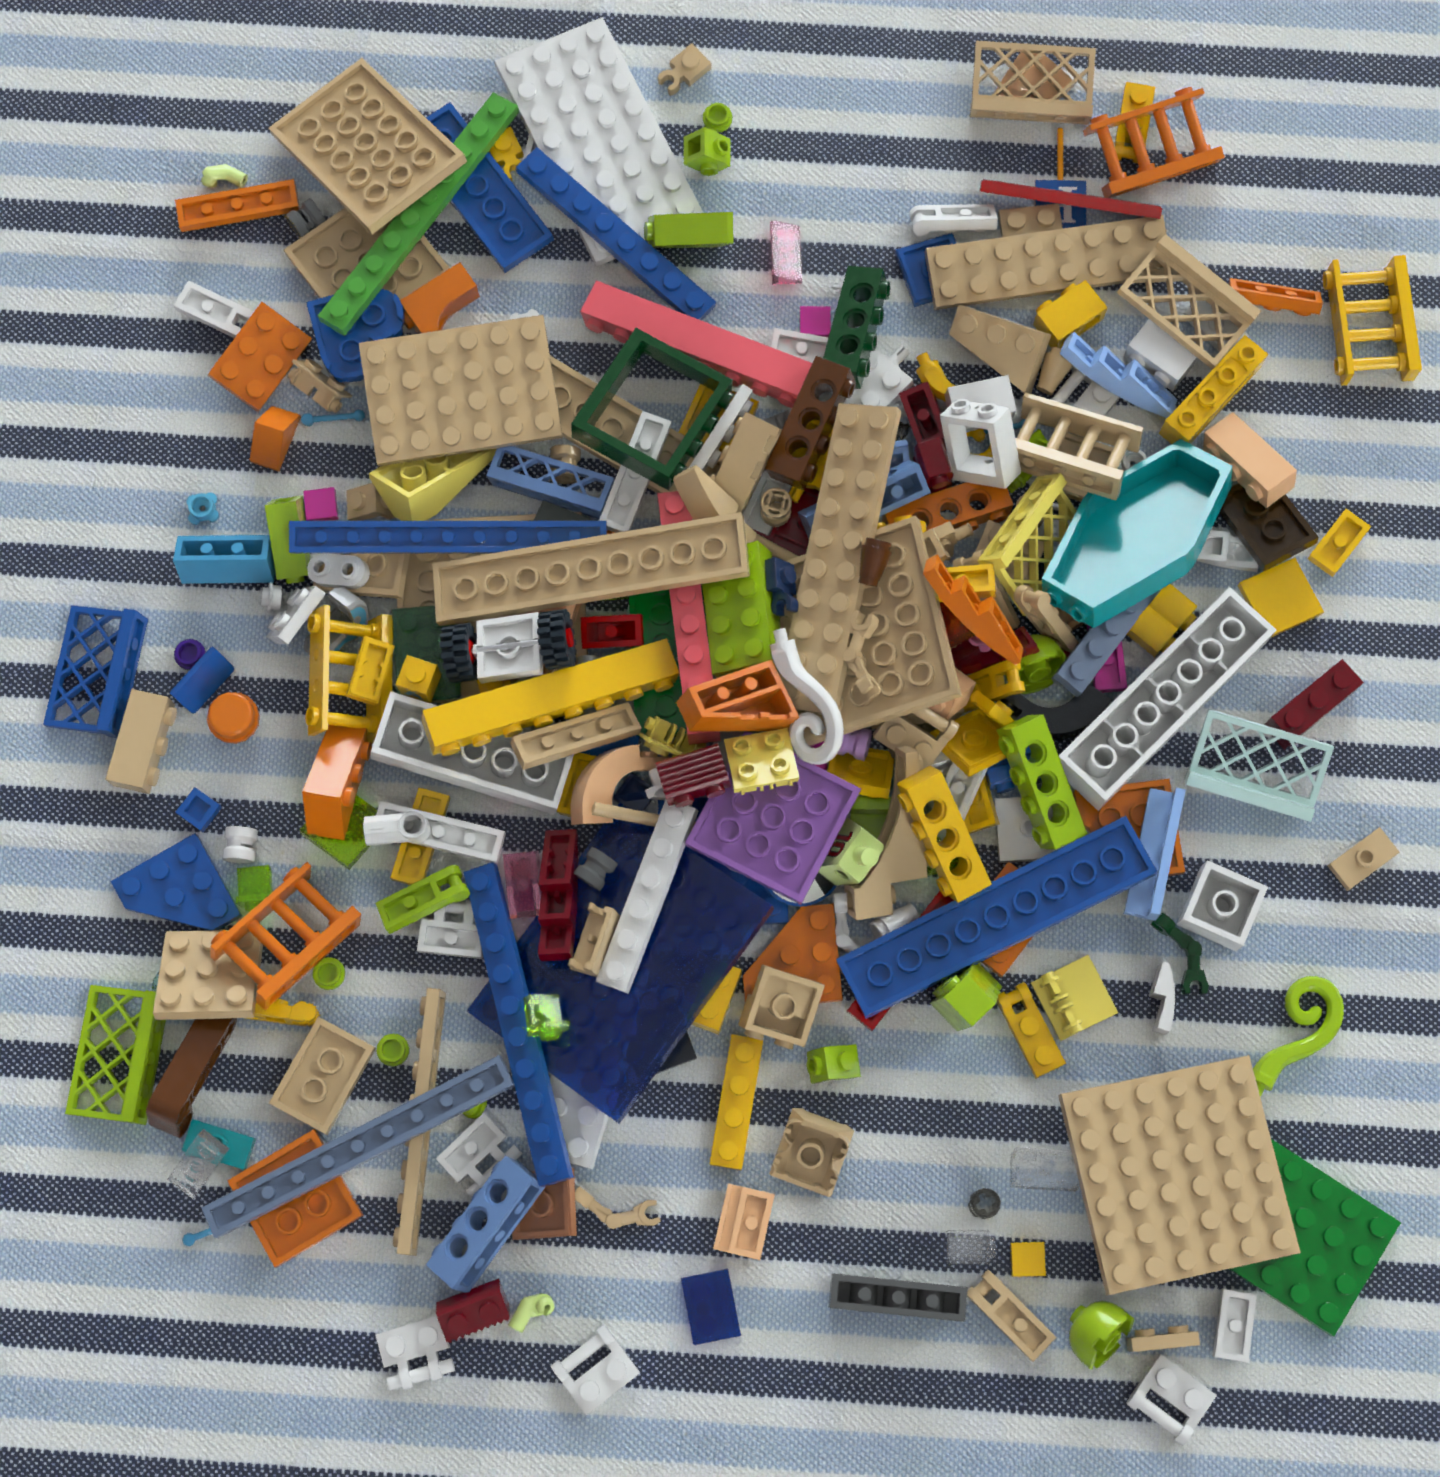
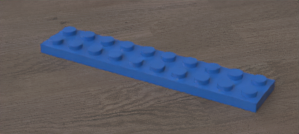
[836,816,1158,1019]

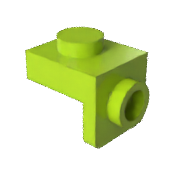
[806,1044,861,1084]

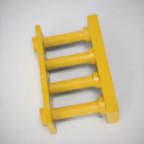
[1322,255,1422,386]
[305,605,393,743]

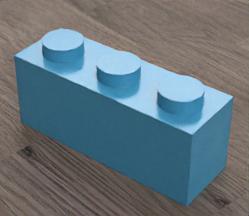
[173,535,276,584]

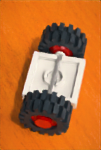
[440,609,577,683]

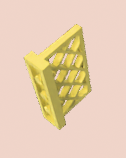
[977,473,1076,616]

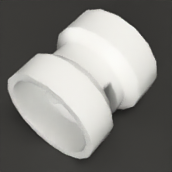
[222,826,258,864]

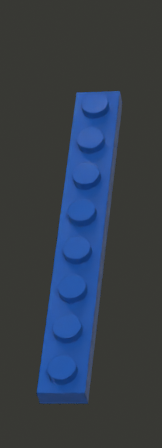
[516,147,716,321]

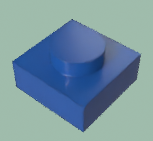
[175,787,222,832]

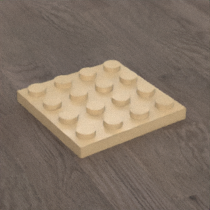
[284,208,450,300]

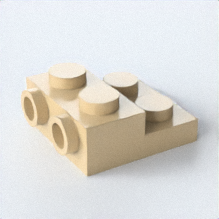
[738,965,825,1050]

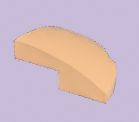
[996,43,1074,100]

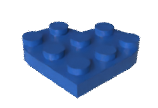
[306,289,405,382]

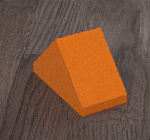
[250,406,301,472]

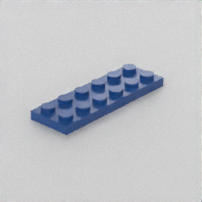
[426,102,554,273]

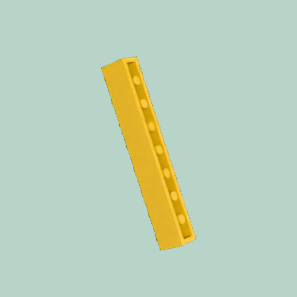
[421,638,680,756]

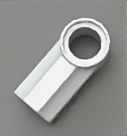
[363,810,431,846]

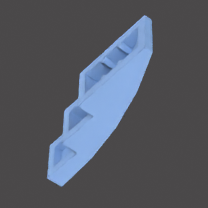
[1060,332,1177,418]

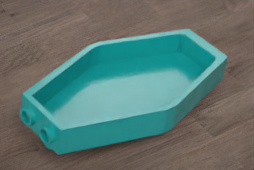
[1042,439,1232,628]

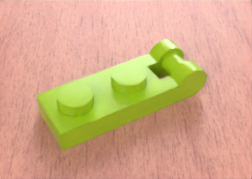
[375,865,470,934]

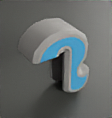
[304,587,369,665]

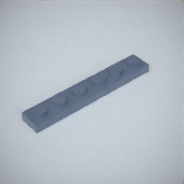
[1053,591,1159,697]

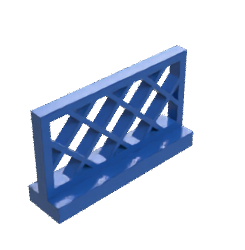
[43,605,148,738]

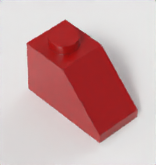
[580,614,644,649]

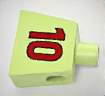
[818,818,885,885]

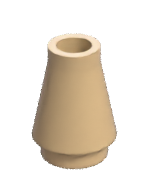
[1036,347,1073,395]

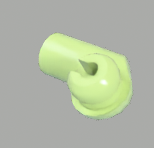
[201,164,248,188]
[508,1293,555,1333]

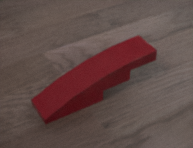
[538,829,578,961]

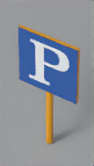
[1035,128,1086,229]

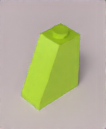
[644,212,734,248]
[264,495,310,584]

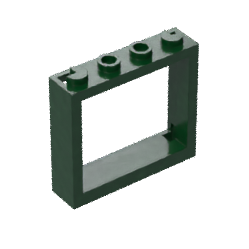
[571,328,734,491]

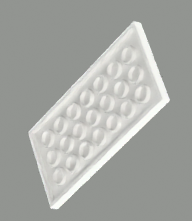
[495,17,703,267]

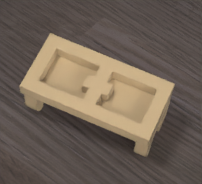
[568,903,621,977]

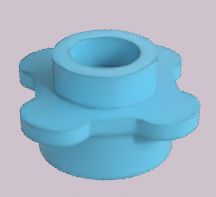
[186,492,219,525]

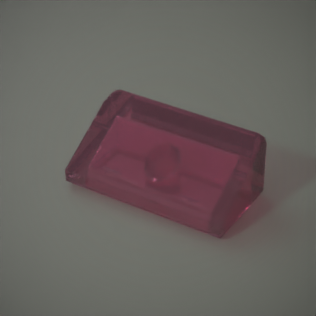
[770,220,802,285]

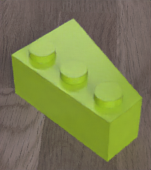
[930,963,1002,1031]

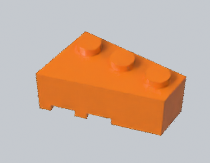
[676,659,799,731]
[302,725,372,840]

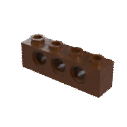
[765,356,856,490]

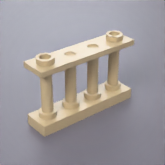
[1015,392,1144,500]

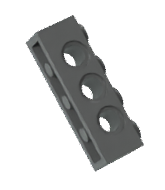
[828,1273,968,1322]

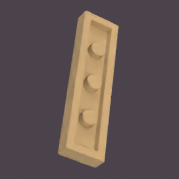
[510,702,641,770]

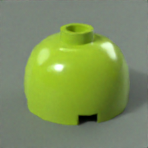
[1005,634,1067,695]
[1069,1300,1134,1370]

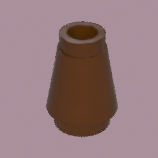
[858,538,893,587]

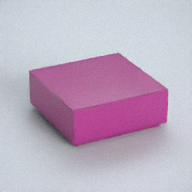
[800,306,831,338]
[303,487,339,521]

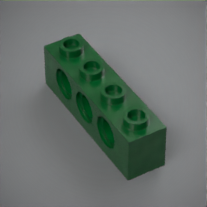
[823,266,891,389]

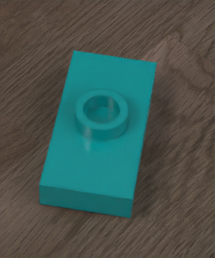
[181,1119,256,1170]

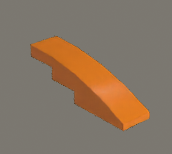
[923,554,1023,665]

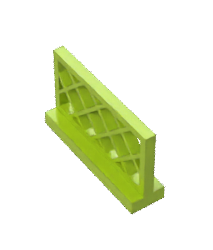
[65,985,166,1125]

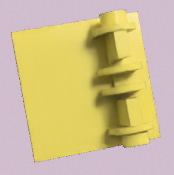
[639,716,707,757]
[724,728,800,795]
[1031,955,1118,1041]

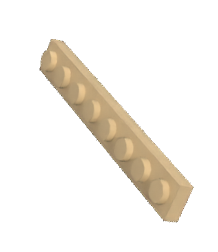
[393,988,446,1256]

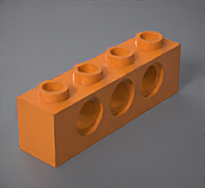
[881,482,1014,531]

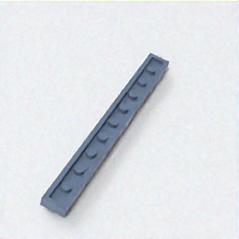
[201,1055,515,1238]

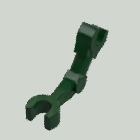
[1150,913,1209,994]

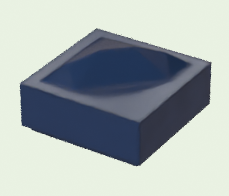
[613,773,653,811]

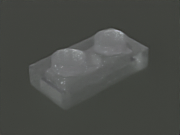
[167,1129,229,1199]

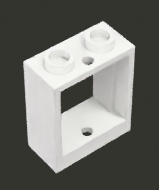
[940,399,1021,489]

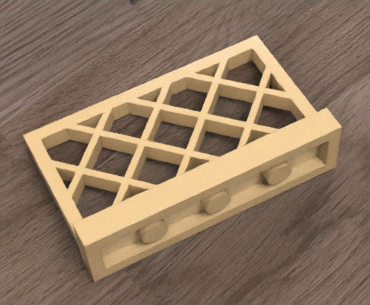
[970,41,1096,125]
[1117,234,1261,369]

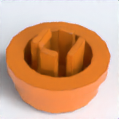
[207,692,260,744]

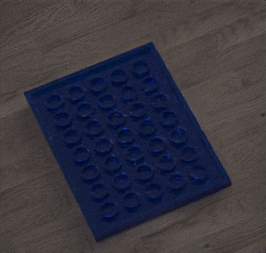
[467,802,775,1124]

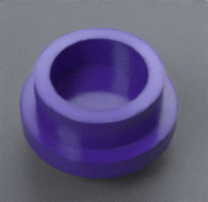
[174,639,206,670]

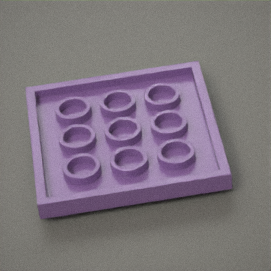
[685,731,861,905]

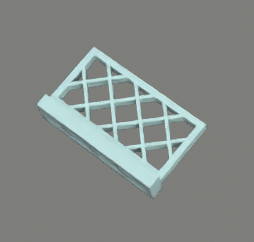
[1184,709,1334,822]

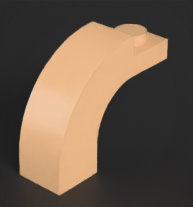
[571,744,669,825]

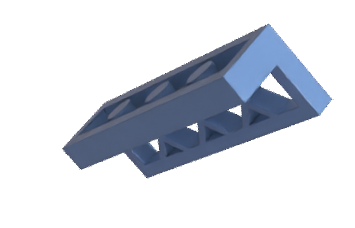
[486,446,615,519]

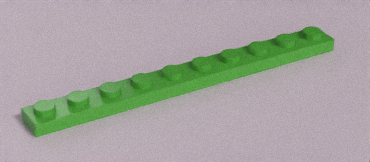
[318,92,519,336]

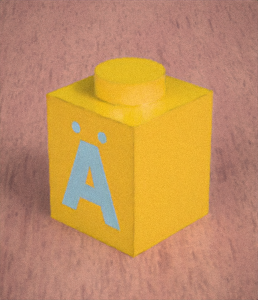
[396,655,442,704]

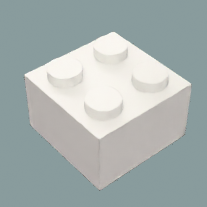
[1176,860,1268,951]

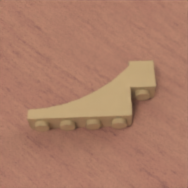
[844,745,929,920]

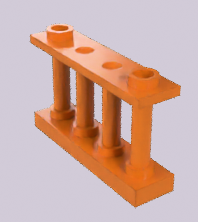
[1083,86,1225,198]
[210,862,362,1010]

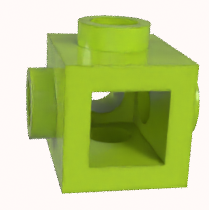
[684,127,730,176]

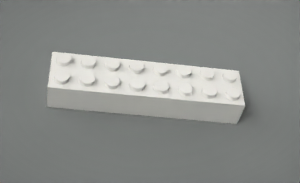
[1059,587,1276,811]

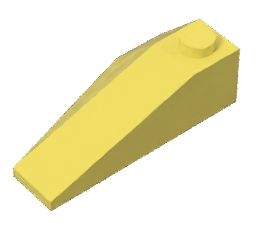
[369,448,497,521]

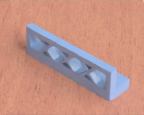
[1123,787,1186,921]

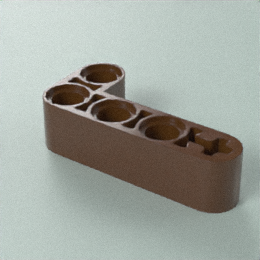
[146,1018,237,1138]

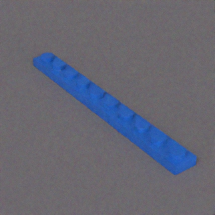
[289,521,607,554]
[463,862,574,1187]

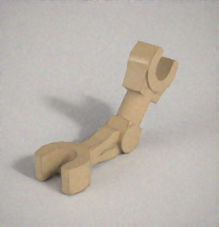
[843,610,882,699]
[575,1186,661,1229]

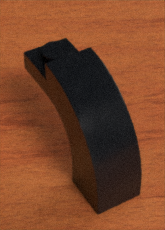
[996,683,1112,741]

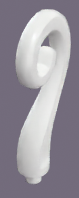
[770,628,844,765]

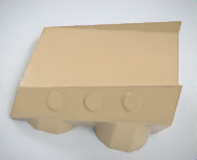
[769,1108,854,1197]

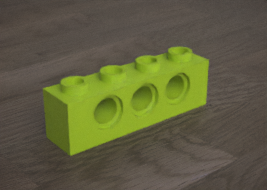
[996,715,1088,850]

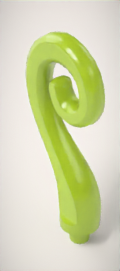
[1253,976,1344,1098]

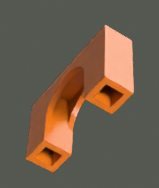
[400,262,480,334]

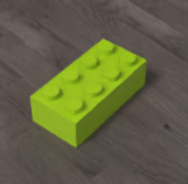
[702,540,781,678]

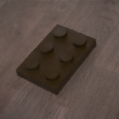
[1219,483,1319,572]

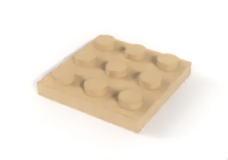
[153,930,263,1020]

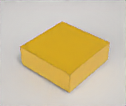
[1010,1242,1046,1277]

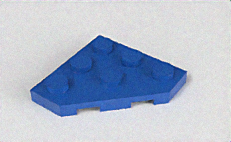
[110,833,243,931]

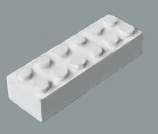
[371,691,574,815]

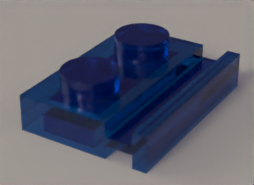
[681,1269,741,1345]

